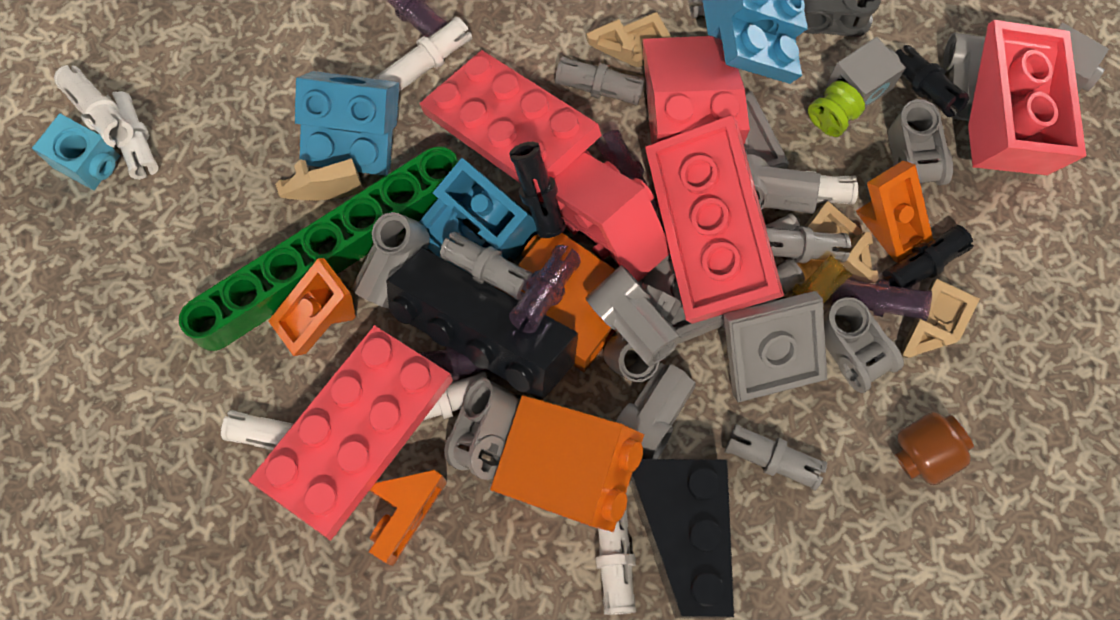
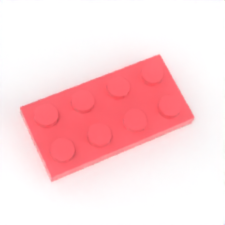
[419,50,602,194]
[645,115,784,324]
[248,325,453,541]

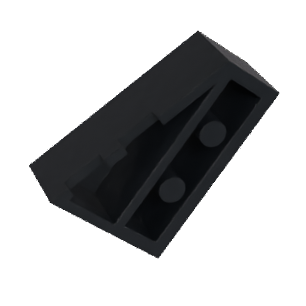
[629,459,734,619]

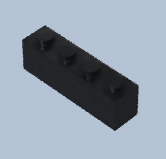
[386,248,578,401]

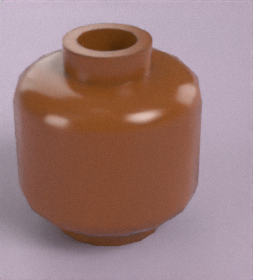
[895,412,974,485]

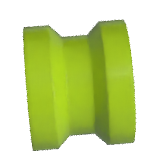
[808,81,865,137]

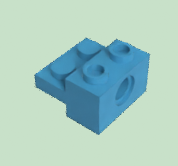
[702,0,808,84]
[295,71,400,176]
[419,158,537,275]

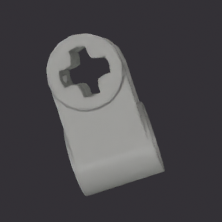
[888,99,953,186]
[824,297,904,393]
[444,378,521,480]

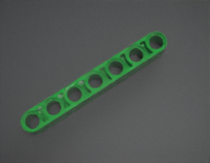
[179,147,458,351]

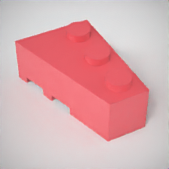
[537,150,670,282]

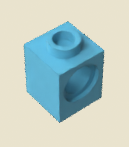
[32,113,120,191]

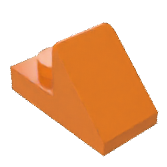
[856,160,933,263]
[268,258,356,356]
[369,470,447,566]

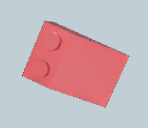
[968,20,1086,175]
[642,36,750,144]

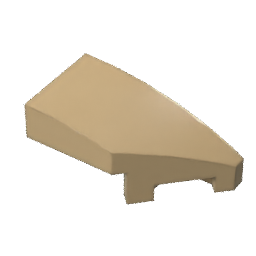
[586,12,672,67]
[276,159,364,200]
[805,201,879,287]
[901,279,980,358]

